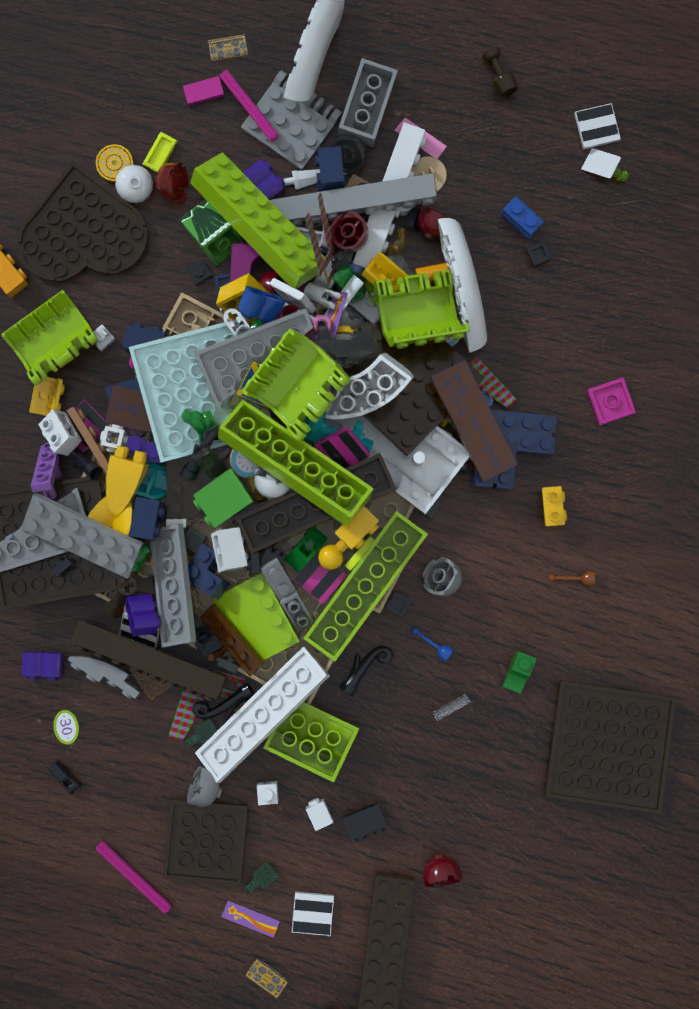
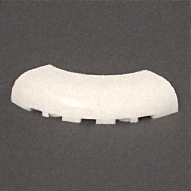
[283,0,344,101]
[438,218,487,352]
[325,353,414,419]

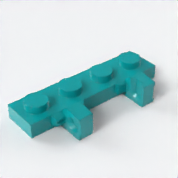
[304,410,374,452]

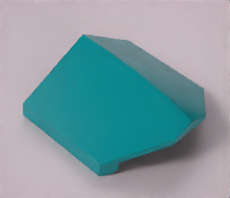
[135,461,167,500]

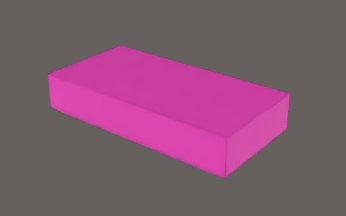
[183,76,224,106]

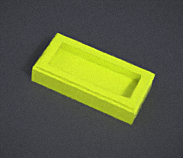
[143,132,178,175]
[345,537,374,571]

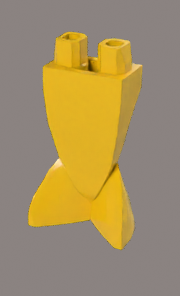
[88,445,149,535]

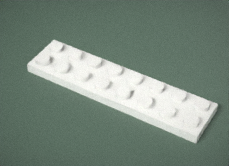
[195,646,330,783]

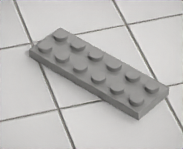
[21,493,143,579]
[150,524,196,647]

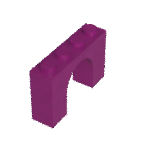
[230,241,308,293]

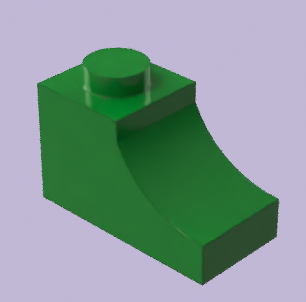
[332,265,366,304]
[284,527,328,572]
[502,651,537,694]

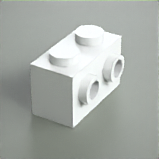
[38,409,82,456]
[211,527,248,573]

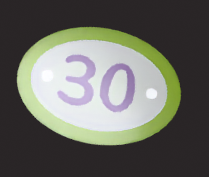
[53,710,79,745]

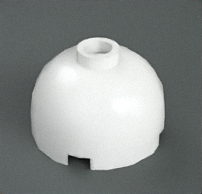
[115,165,153,204]
[254,467,291,501]

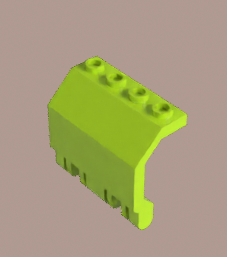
[374,270,470,349]
[1,290,99,386]
[242,328,351,442]

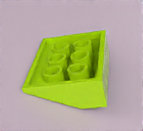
[212,572,300,661]
[263,702,359,782]

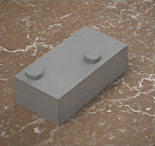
[337,58,398,148]

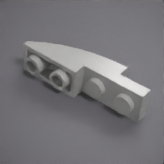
[260,558,315,632]
[68,656,142,699]

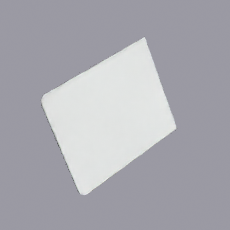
[581,148,621,178]

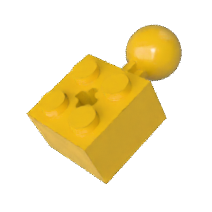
[216,273,268,324]
[318,507,379,570]

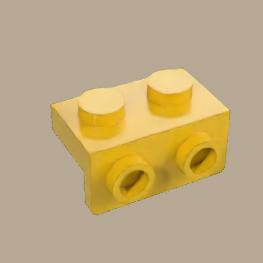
[361,252,408,293]
[29,377,65,416]
[542,486,567,526]

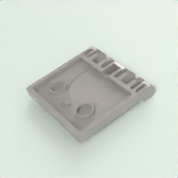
[241,70,343,171]

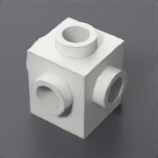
[100,424,129,453]

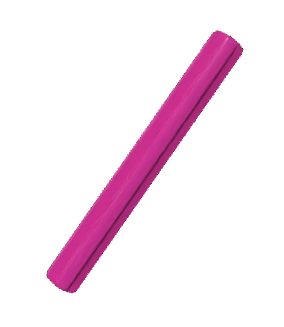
[220,70,279,142]
[96,841,172,914]

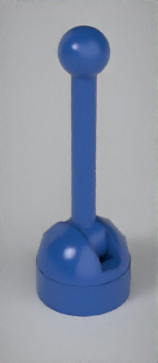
[411,627,454,662]

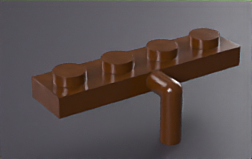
[200,604,265,676]

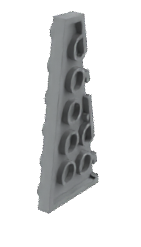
[194,308,313,408]
[0,488,87,573]

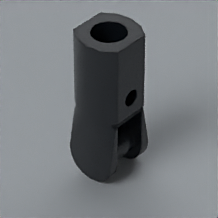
[48,761,81,795]

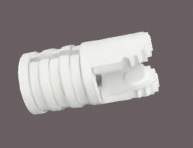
[304,282,341,310]

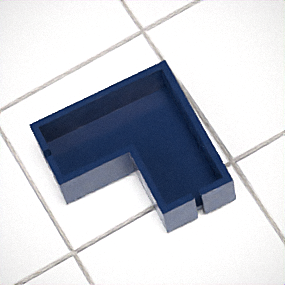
[471,410,557,491]

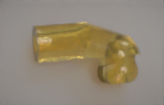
[388,228,407,254]
[247,476,267,503]

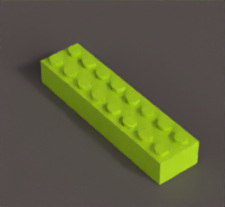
[190,152,325,289]
[218,400,374,527]
[303,511,428,662]

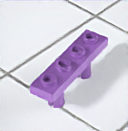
[31,442,62,499]

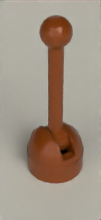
[548,571,595,586]

